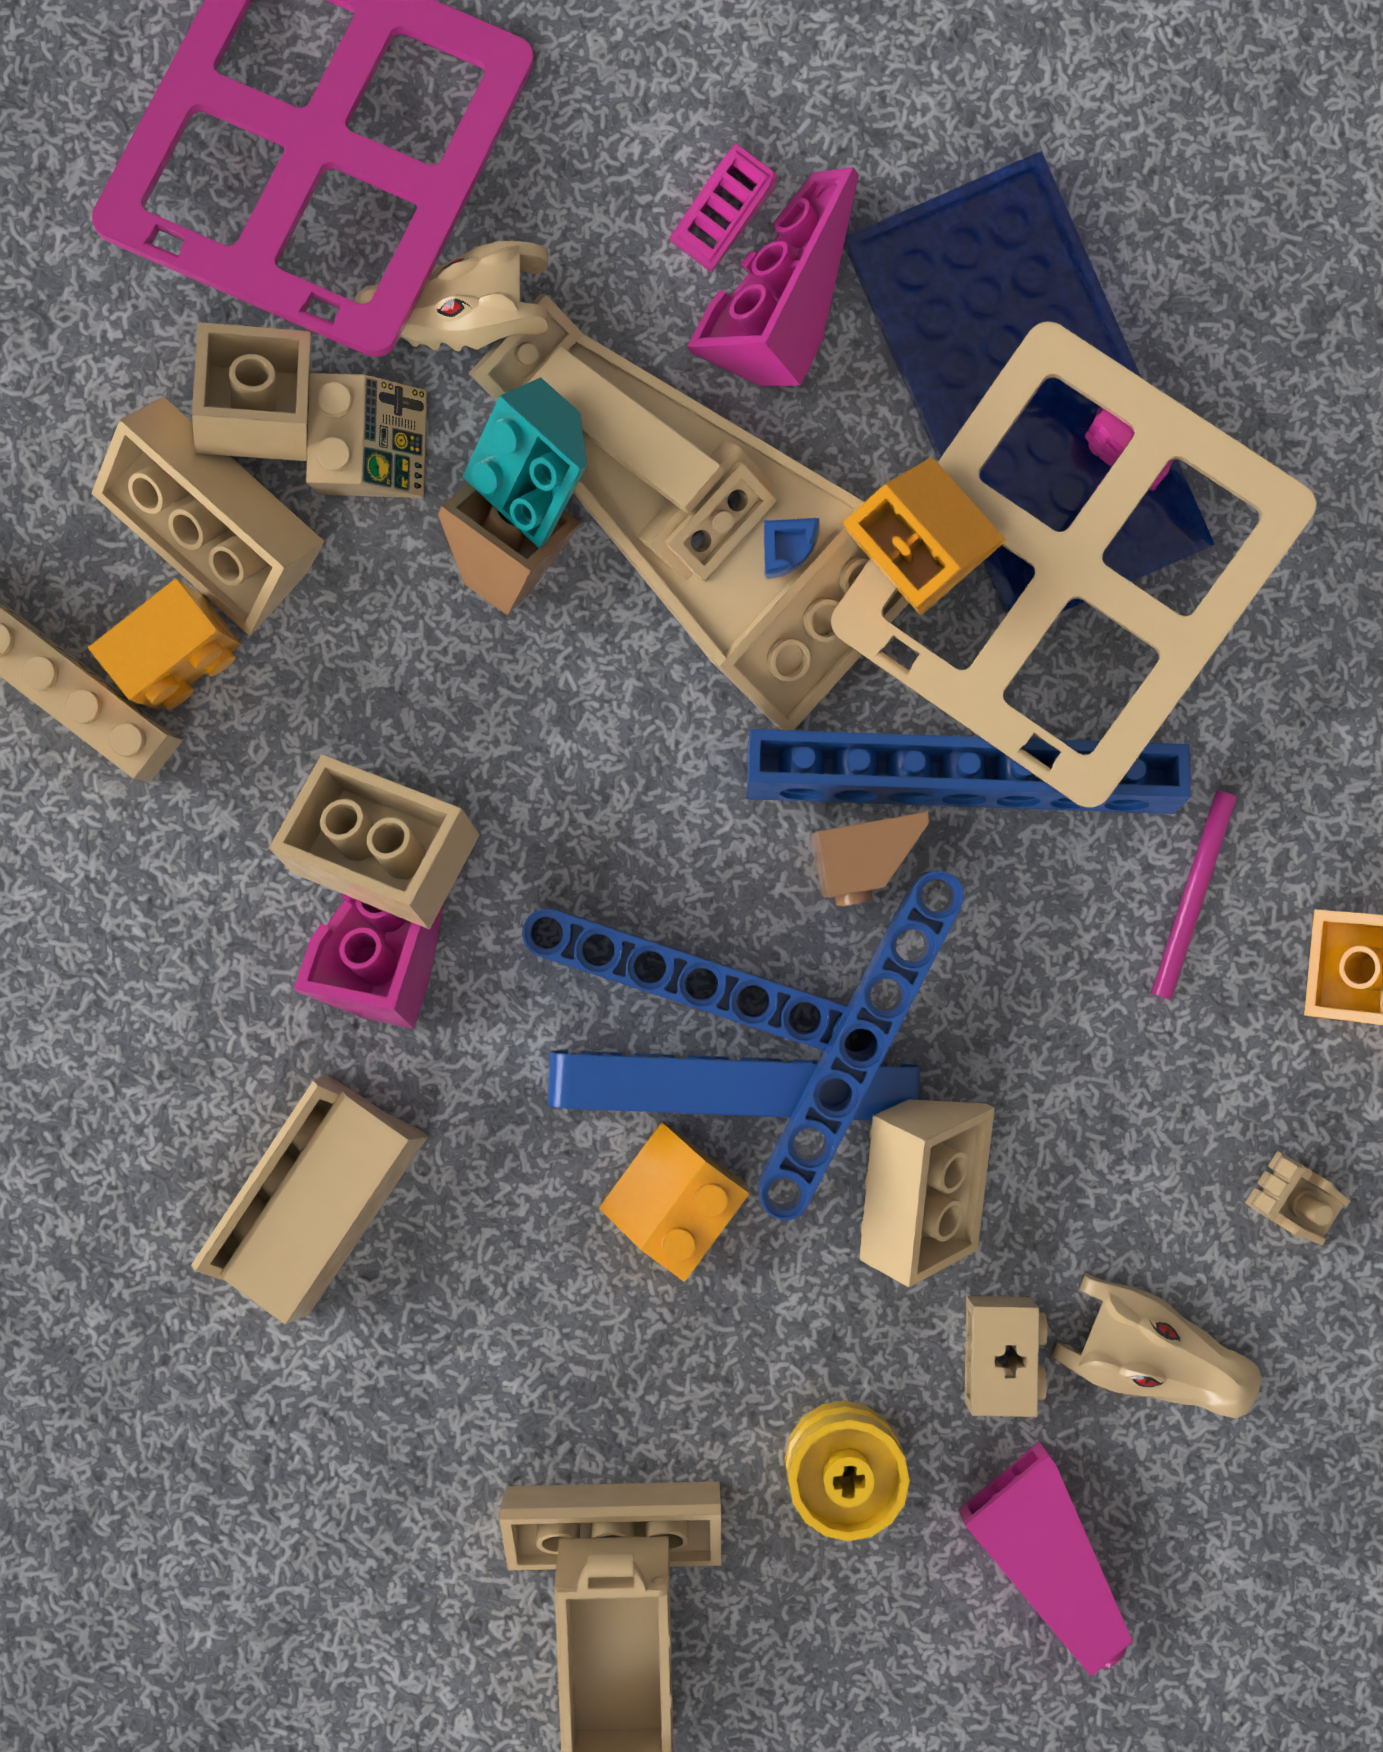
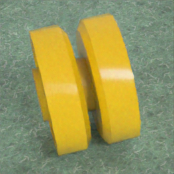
[785,1400,910,1541]

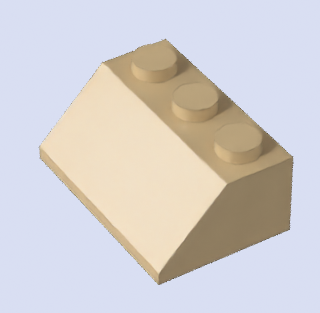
[859,1099,995,1287]

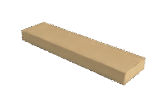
[528,346,724,515]

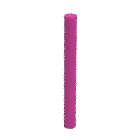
[1151,791,1237,1000]

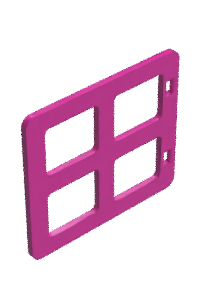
[92,0,533,357]

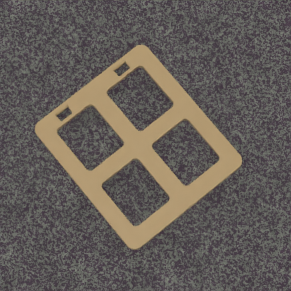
[831,322,1316,808]

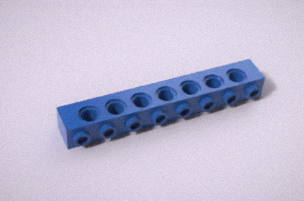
[746,729,1191,814]

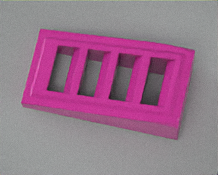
[669,144,777,273]

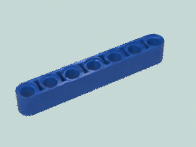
[758,871,964,1221]
[522,908,874,1058]
[548,1050,920,1121]

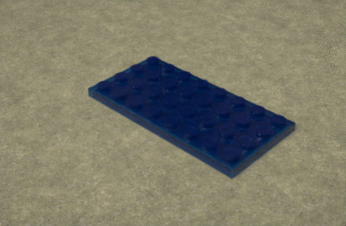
[844,151,1215,615]

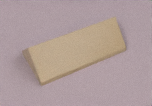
[191,1074,384,1281]
[220,1091,428,1325]
[499,1481,721,1570]

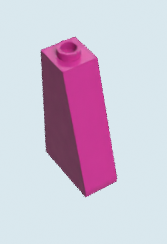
[958,1441,1133,1676]

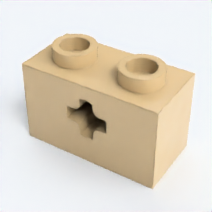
[965,1296,1048,1417]

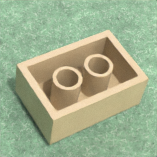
[269,754,480,929]

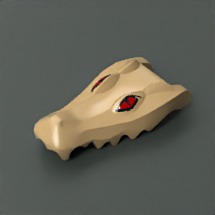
[354,241,548,351]
[1051,1273,1262,1419]

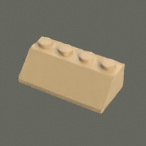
[91,397,324,636]

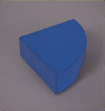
[764,518,820,580]

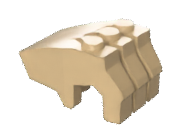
[1245,1151,1350,1245]

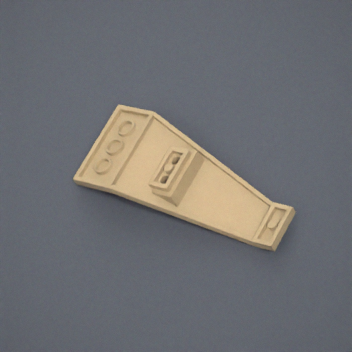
[468,294,909,731]

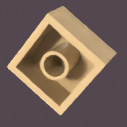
[192,322,311,461]

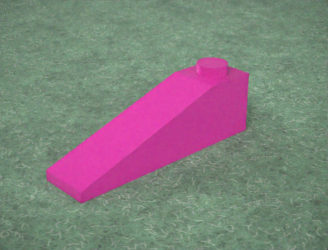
[687,167,859,386]
[294,894,444,1029]

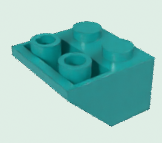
[462,377,587,548]

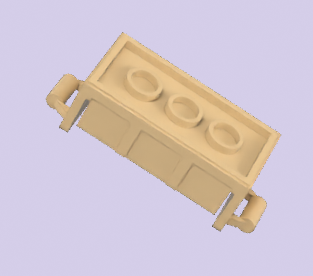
[554,1536,673,1752]

